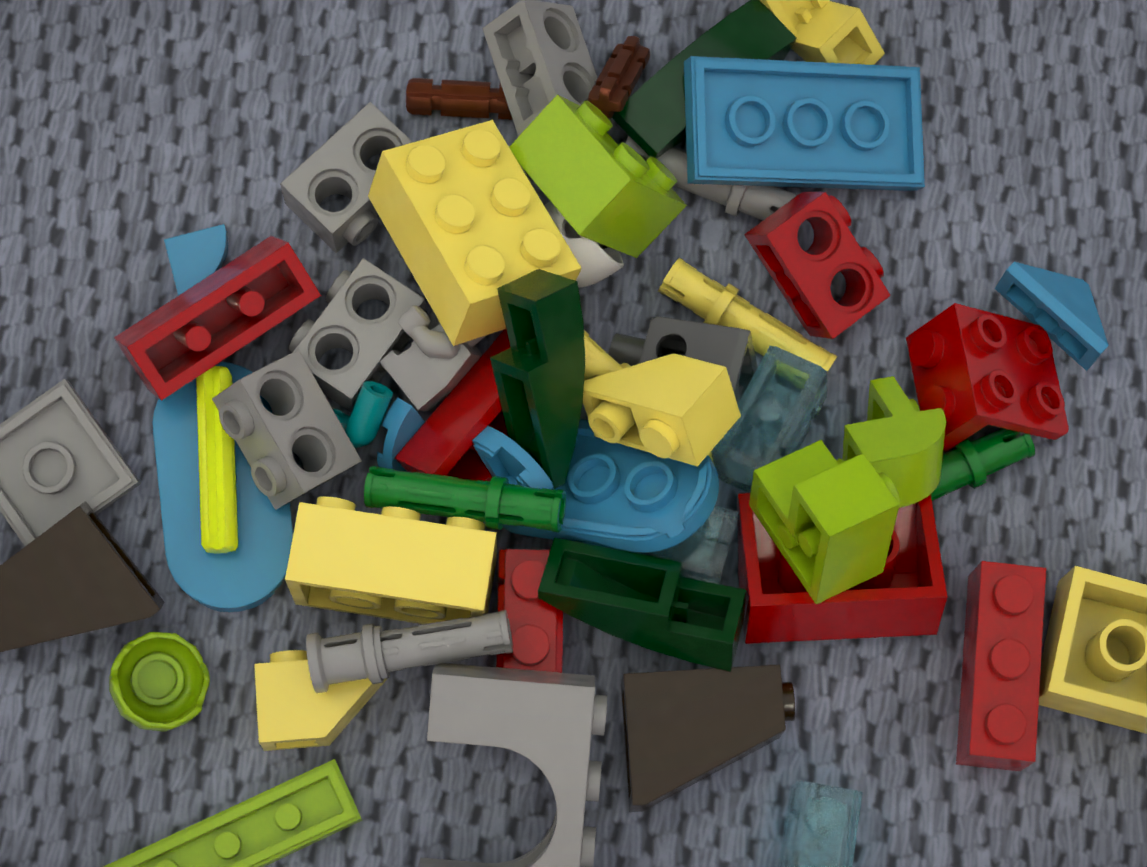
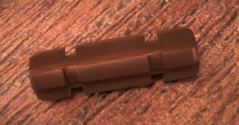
[587,36,650,119]
[406,78,513,120]

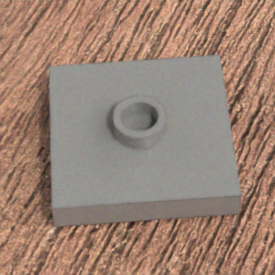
[0,379,141,546]

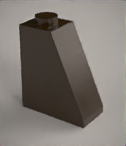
[0,501,165,652]
[621,664,795,812]

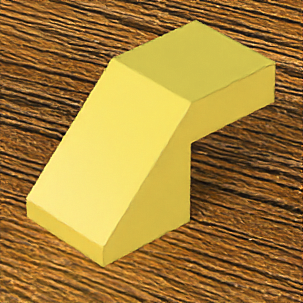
[760,0,885,65]

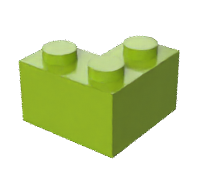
[509,94,687,258]
[749,440,900,604]

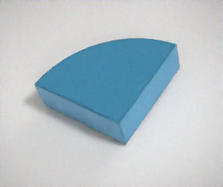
[164,224,228,296]
[377,397,425,471]
[472,426,553,489]

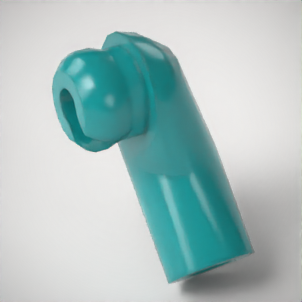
[333,381,393,449]

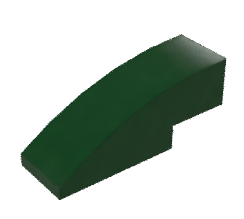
[612,0,797,158]
[490,269,585,489]
[538,537,746,672]

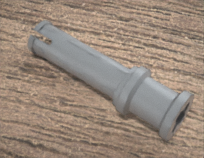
[306,610,513,693]

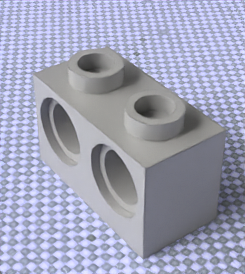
[482,0,598,137]
[280,102,412,253]
[289,258,427,412]
[212,349,362,510]

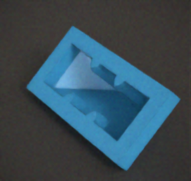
[995,261,1109,371]

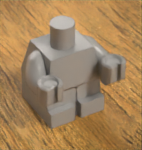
[380,305,487,412]

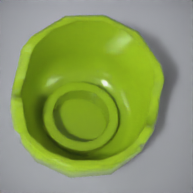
[109,632,210,732]

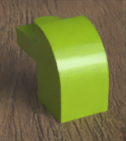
[842,376,946,508]

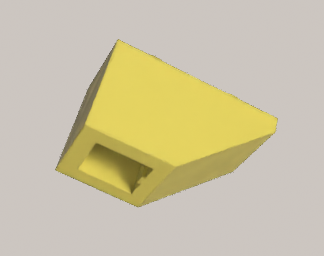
[583,353,741,467]
[254,650,390,751]

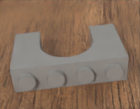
[418,663,607,867]

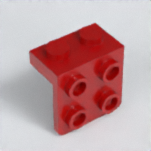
[906,303,1069,452]

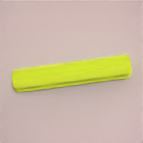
[196,366,238,554]

